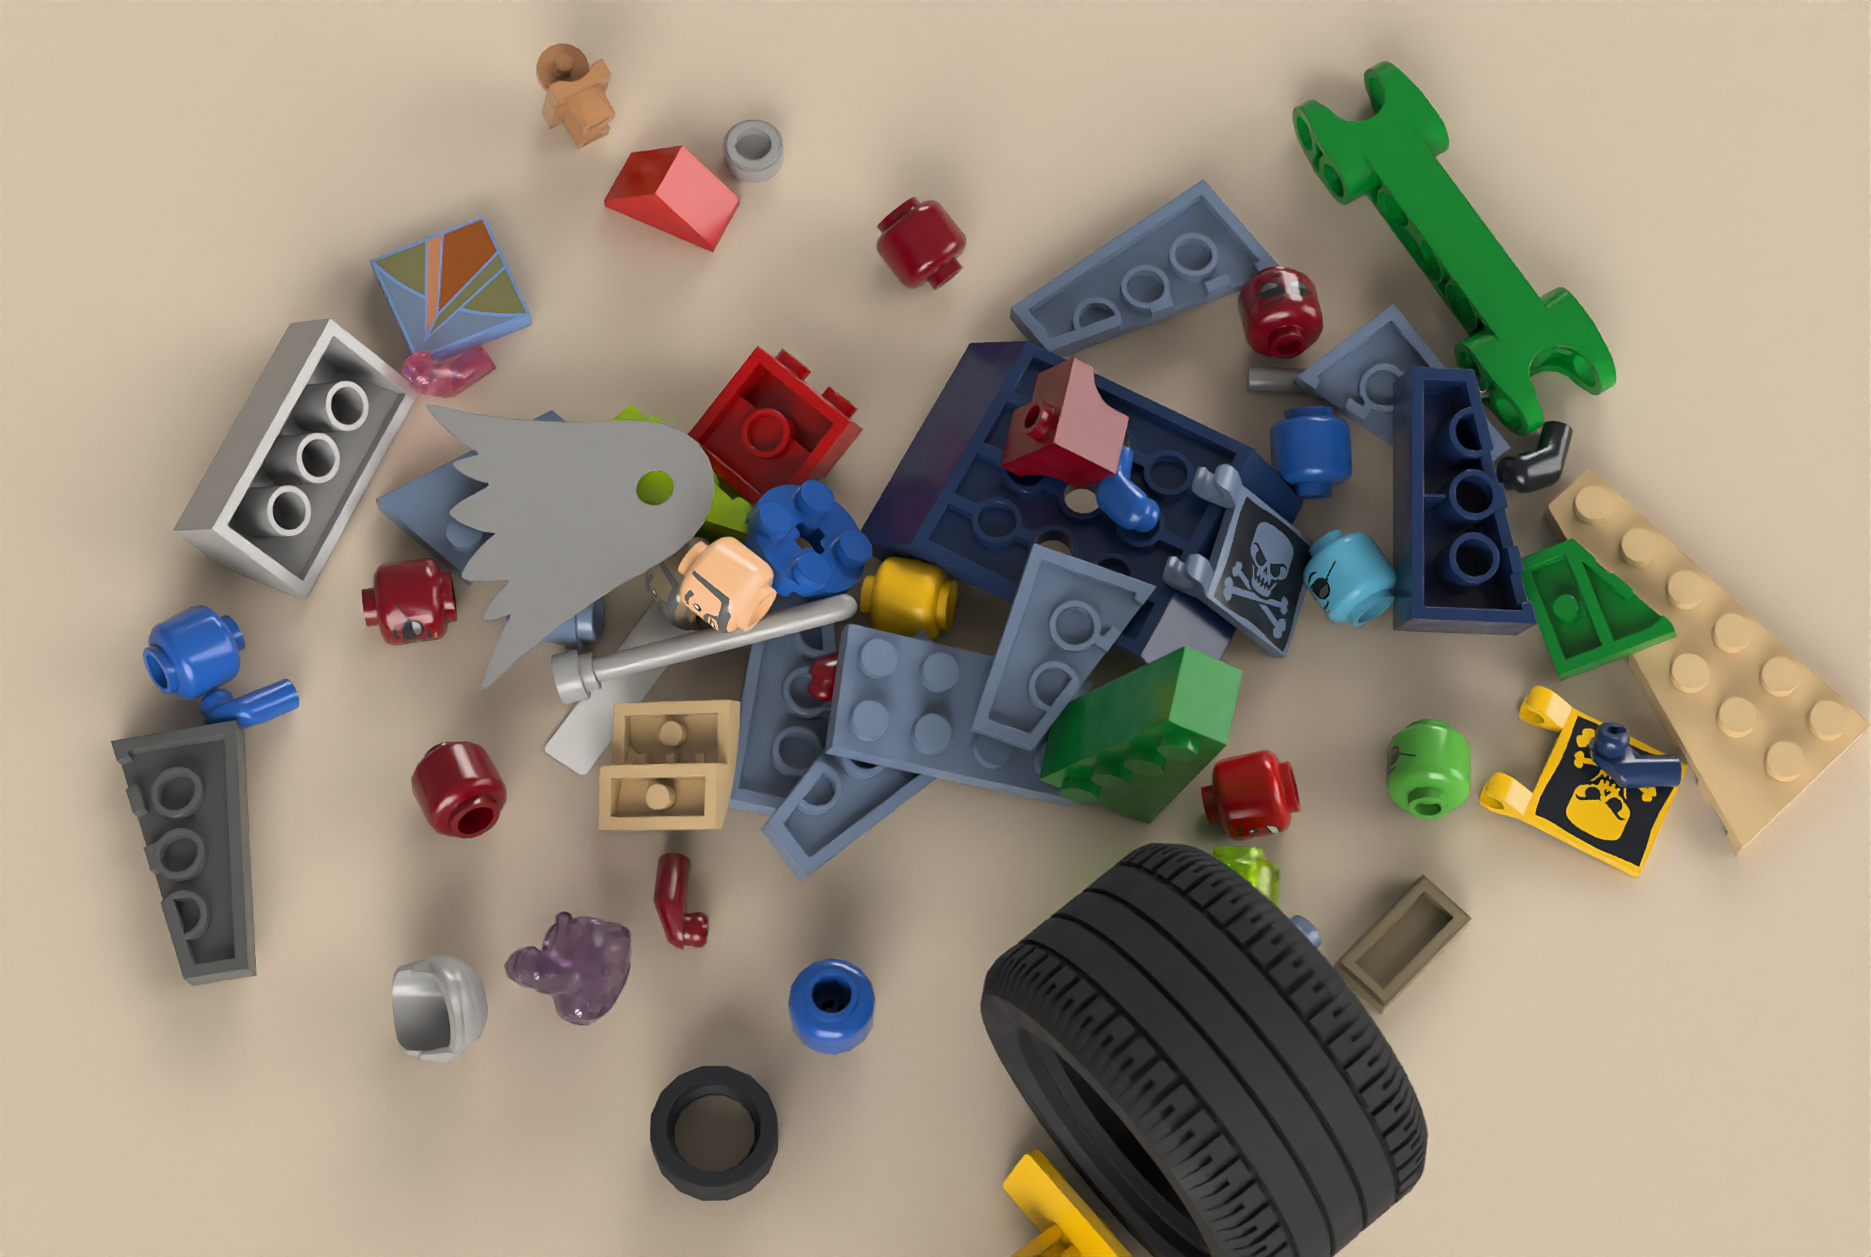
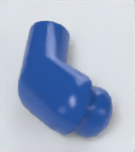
[1095,445,1160,533]
[199,678,299,729]

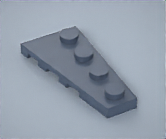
[1010,179,1279,357]

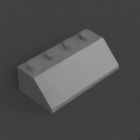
[173,318,420,599]

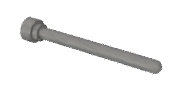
[551,594,857,705]

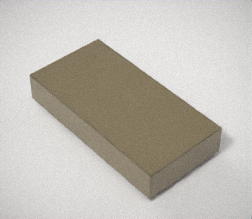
[1333,874,1472,1014]

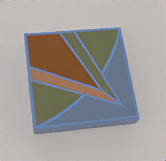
[370,216,532,370]

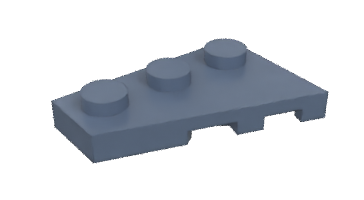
[1294,303,1511,463]
[376,410,566,586]

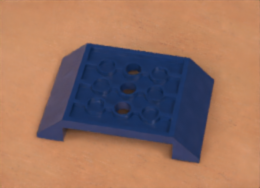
[860,341,1304,668]

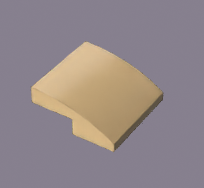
[598,699,741,831]

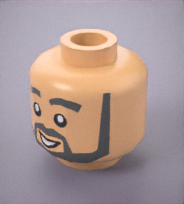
[678,537,777,633]

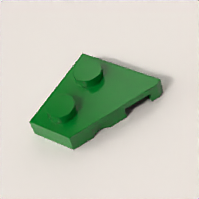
[1521,538,1677,681]

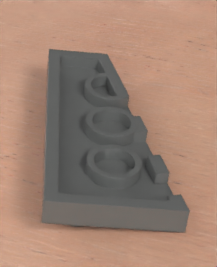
[111,720,257,986]

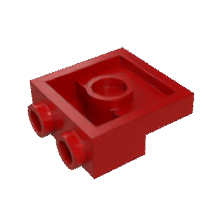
[687,346,863,505]

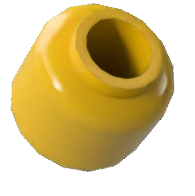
[860,556,958,641]

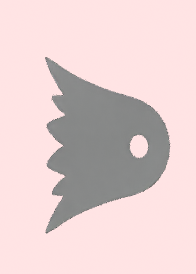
[426,404,715,691]

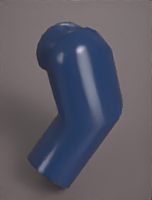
[1589,722,1682,789]

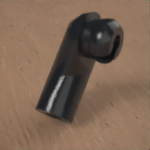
[1496,421,1573,493]

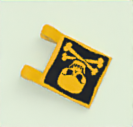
[1479,686,1688,878]

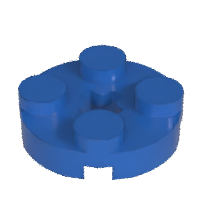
[743,480,873,603]

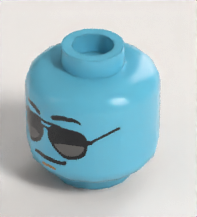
[1303,530,1397,627]

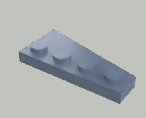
[728,592,836,816]
[760,628,937,882]

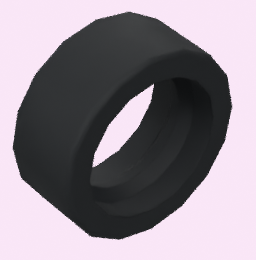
[650,1066,778,1201]

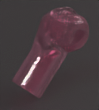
[402,344,496,398]

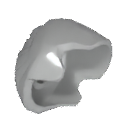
[392,955,488,1063]

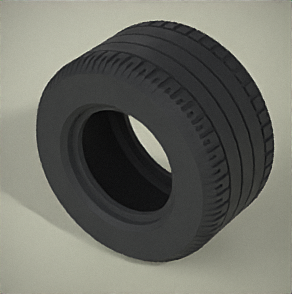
[980,843,1428,1257]

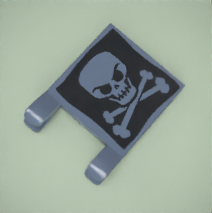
[1163,464,1314,658]

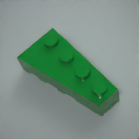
[1038,646,1243,824]

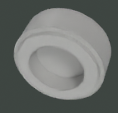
[723,120,784,183]

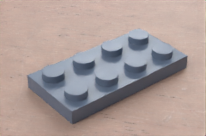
[825,623,1092,807]

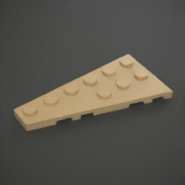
[1543,467,1871,856]

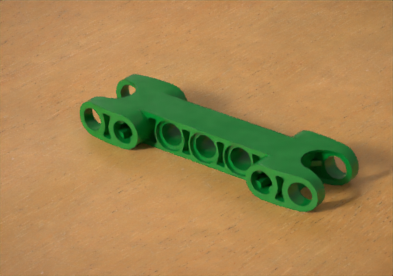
[1292,61,1617,436]

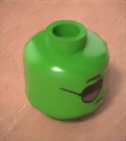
[1386,719,1471,819]

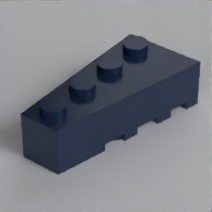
[1393,366,1538,636]

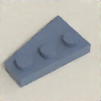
[969,543,1157,751]

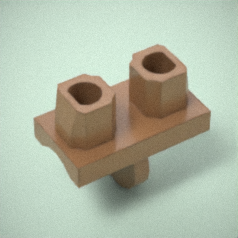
[536,43,616,149]

